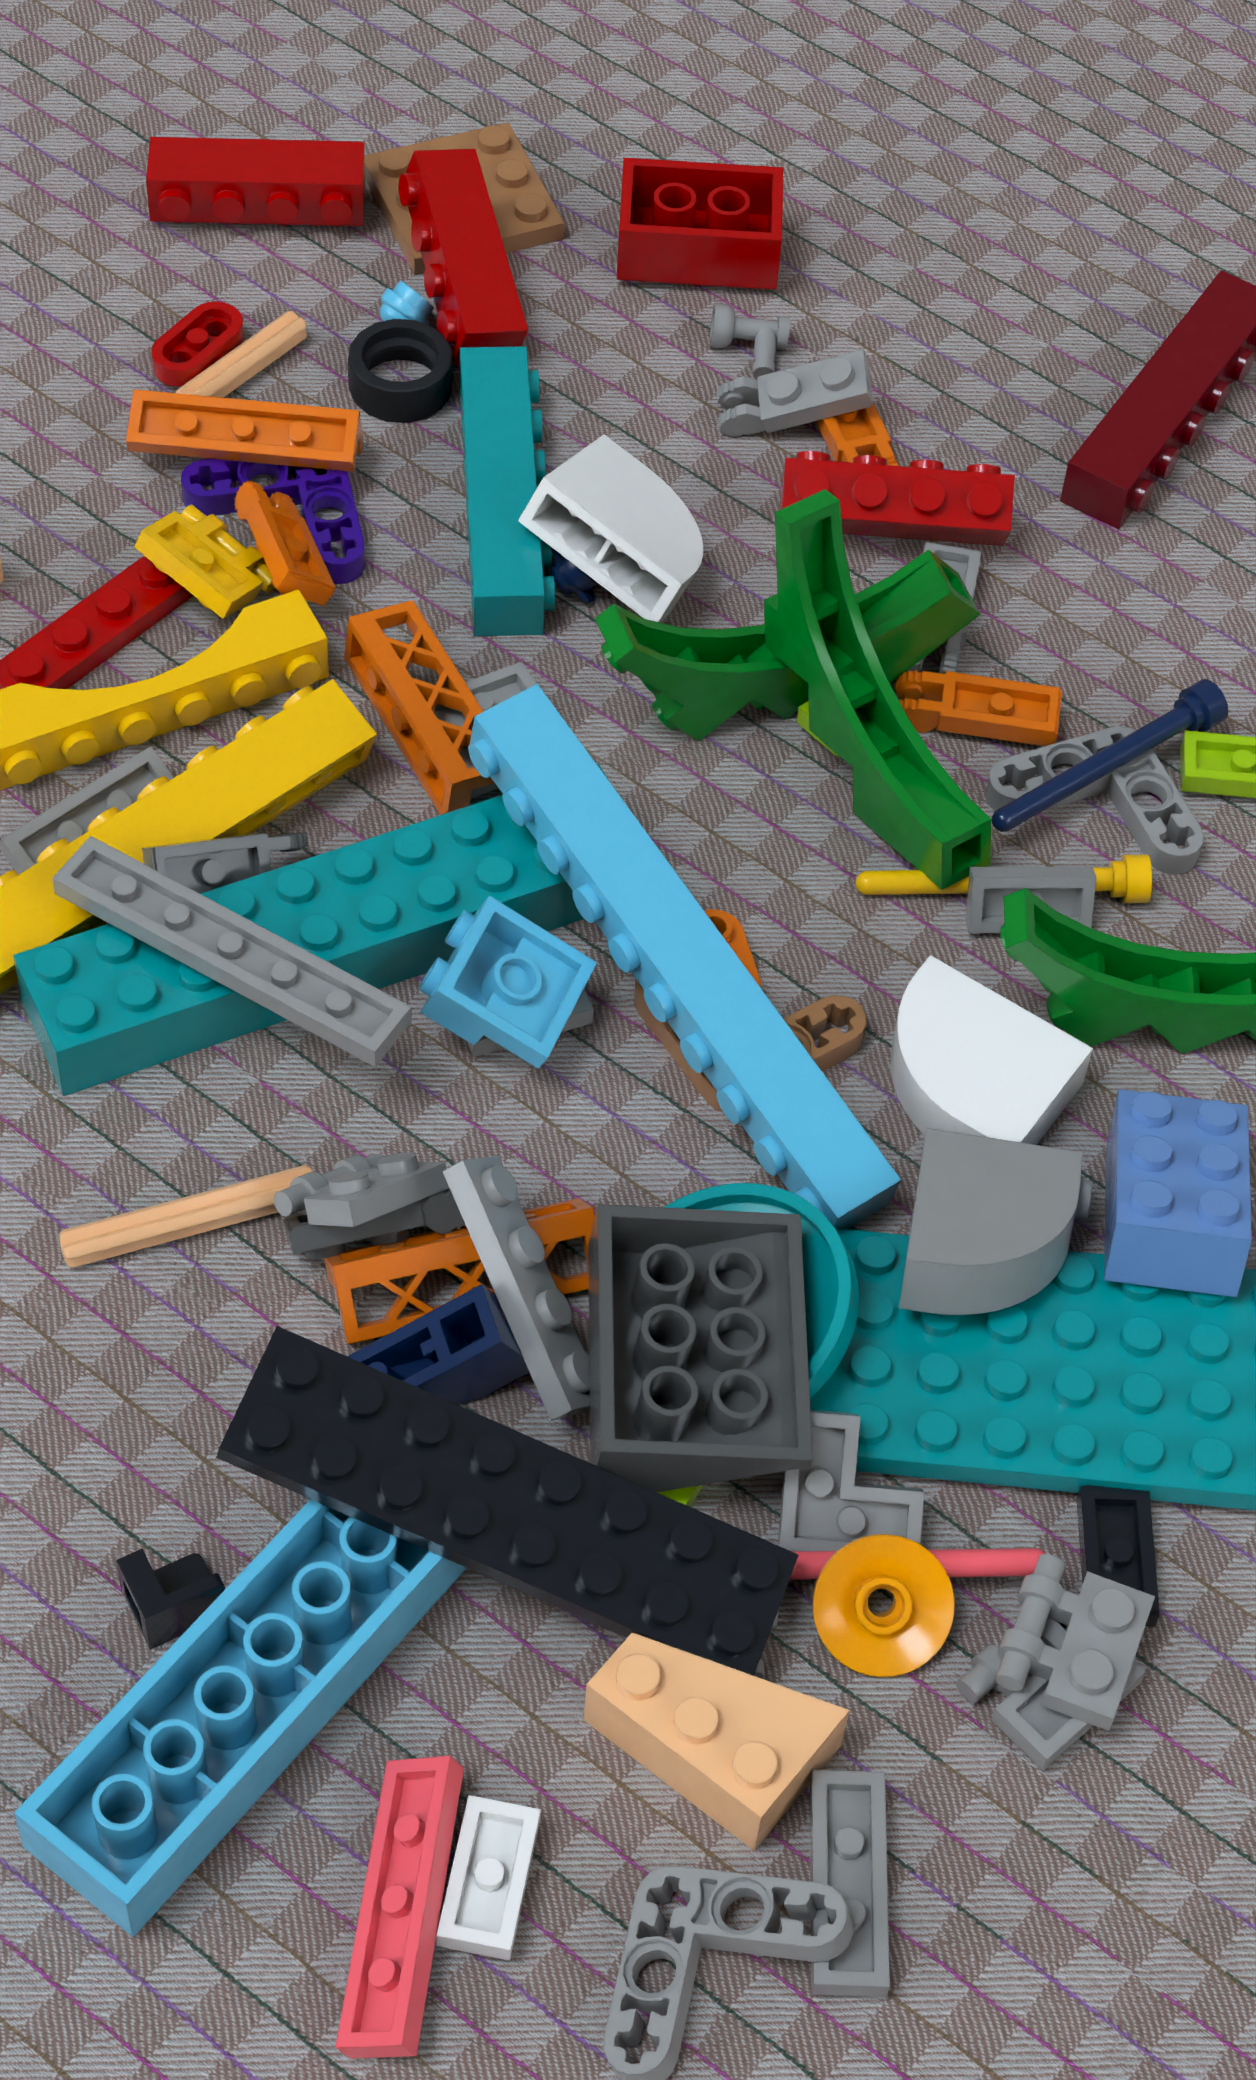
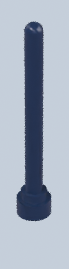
[991,679,1228,832]

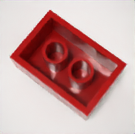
[616,157,784,290]

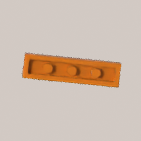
[126,389,364,472]
[344,600,495,815]
[324,1198,595,1344]

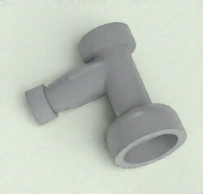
[709,303,790,379]

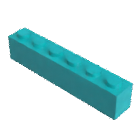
[460,346,555,636]

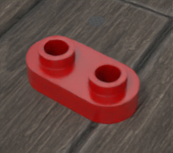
[151,301,244,387]

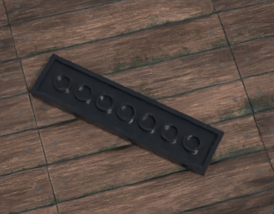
[216,1326,799,1676]

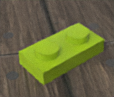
[1180,730,1256,798]

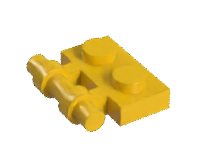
[134,504,275,619]

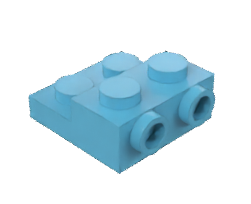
[418,896,597,1069]

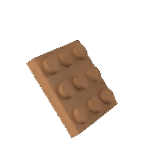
[365,122,565,275]

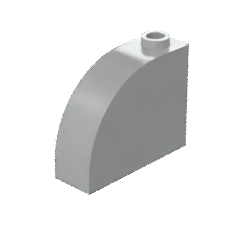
[899,1128,1093,1315]

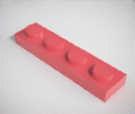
[335,1756,464,2059]

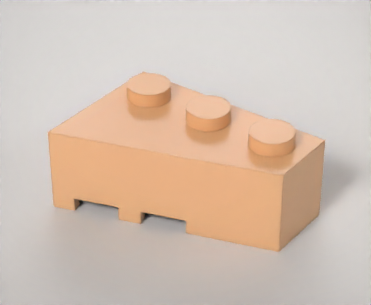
[583,1633,850,1851]

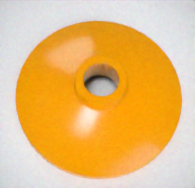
[812,1534,955,1677]

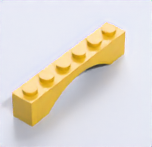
[0,589,329,790]

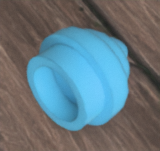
[380,280,434,325]

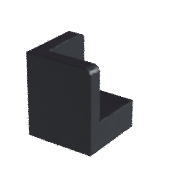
[116,1549,225,1650]

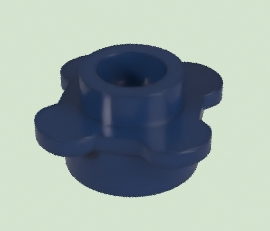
[551,548,599,604]

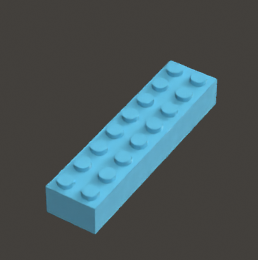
[14,1499,467,1938]

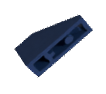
[347,1284,529,1405]

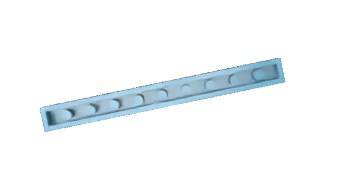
[468,684,901,1229]

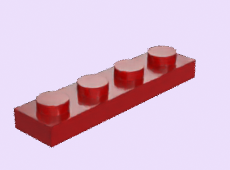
[0,556,194,689]

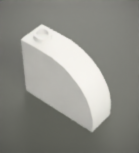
[518,434,703,623]
[890,955,1093,1145]

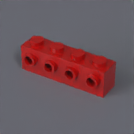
[146,137,365,226]
[398,149,528,365]
[779,451,1015,546]

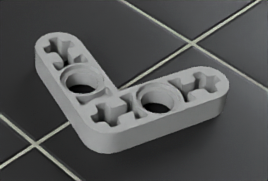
[985,726,1204,875]
[603,1866,853,2080]

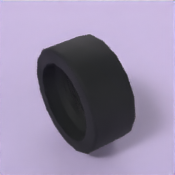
[348,319,453,423]

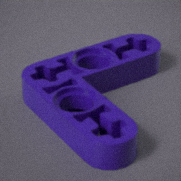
[181,459,365,584]

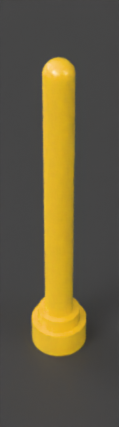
[855,854,1152,903]

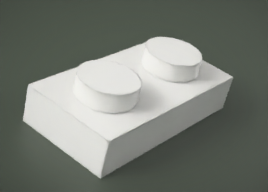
[436,1795,541,1961]

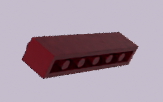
[1060,270,1256,530]

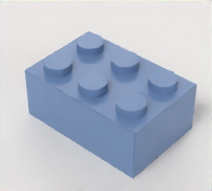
[1104,1089,1252,1297]

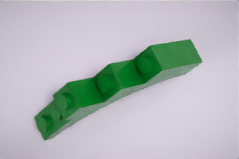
[764,489,991,890]
[595,550,981,741]
[1000,888,1256,1054]

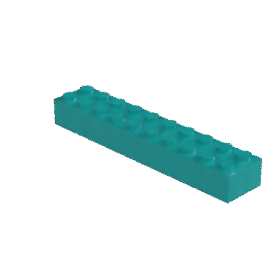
[13,763,609,1096]

